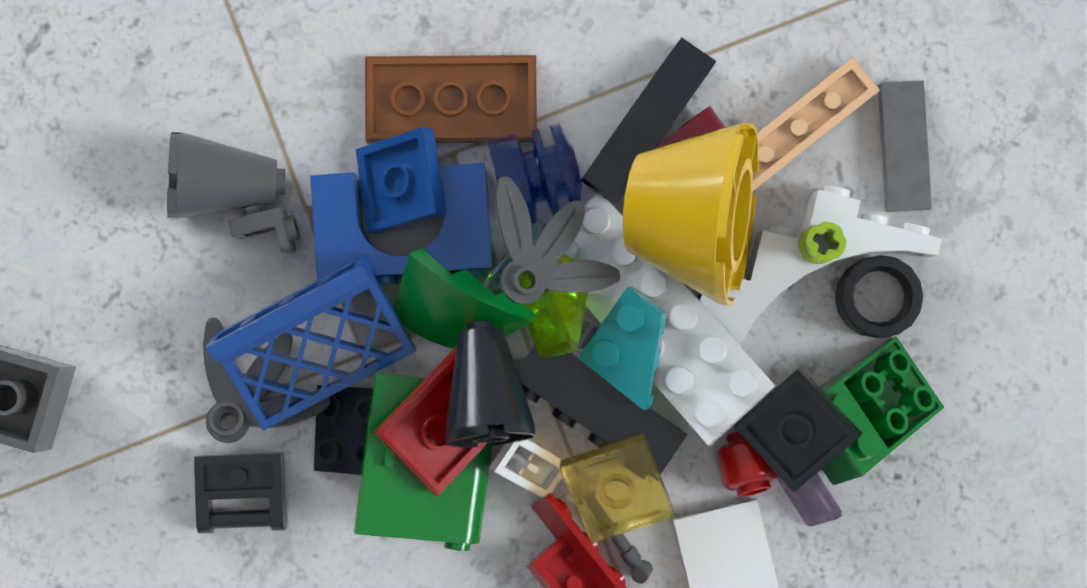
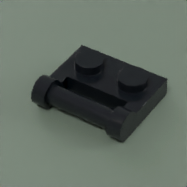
[194,452,288,534]

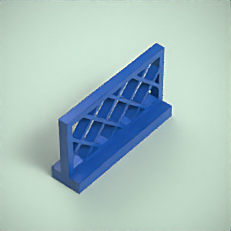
[206,254,416,431]

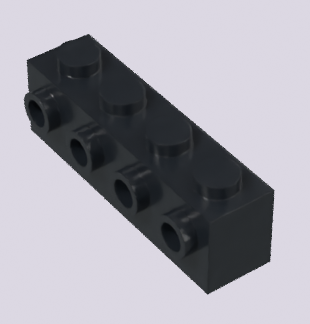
[517,333,688,478]

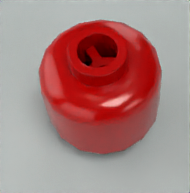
[716,432,778,497]

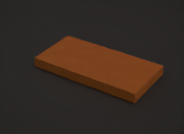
[365,55,537,144]

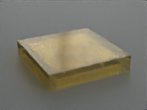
[559,434,674,543]

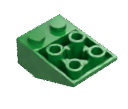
[819,336,944,485]

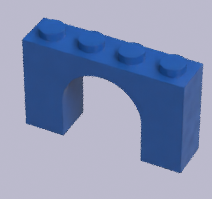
[310,163,494,286]

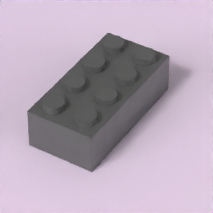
[0,345,76,453]

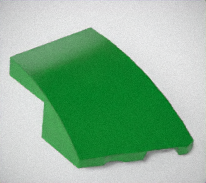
[393,248,537,349]

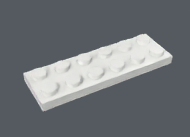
[556,193,777,446]

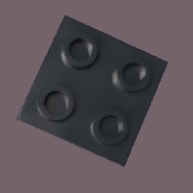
[314,385,373,475]

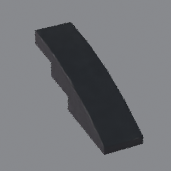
[581,37,717,205]

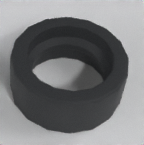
[835,255,924,338]

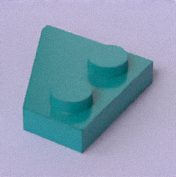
[578,286,667,410]

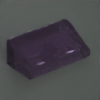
[776,473,842,526]

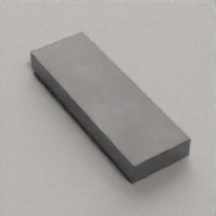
[878,80,932,212]

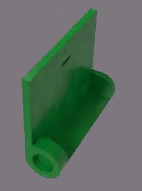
[353,373,493,551]

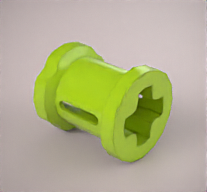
[798,221,847,264]

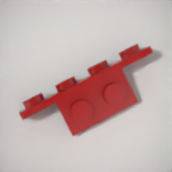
[526,493,626,588]

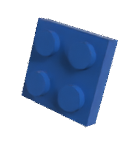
[355,127,446,234]

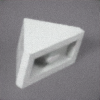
[489,439,570,497]

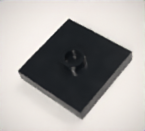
[733,366,862,492]

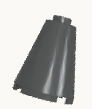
[167,132,285,219]

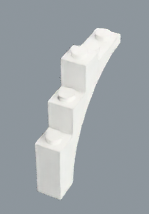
[697,185,942,345]

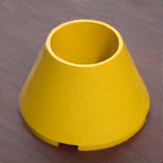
[623,123,759,306]

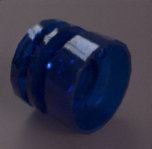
[487,123,582,224]

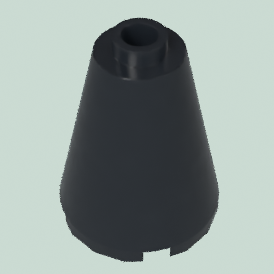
[444,321,536,448]

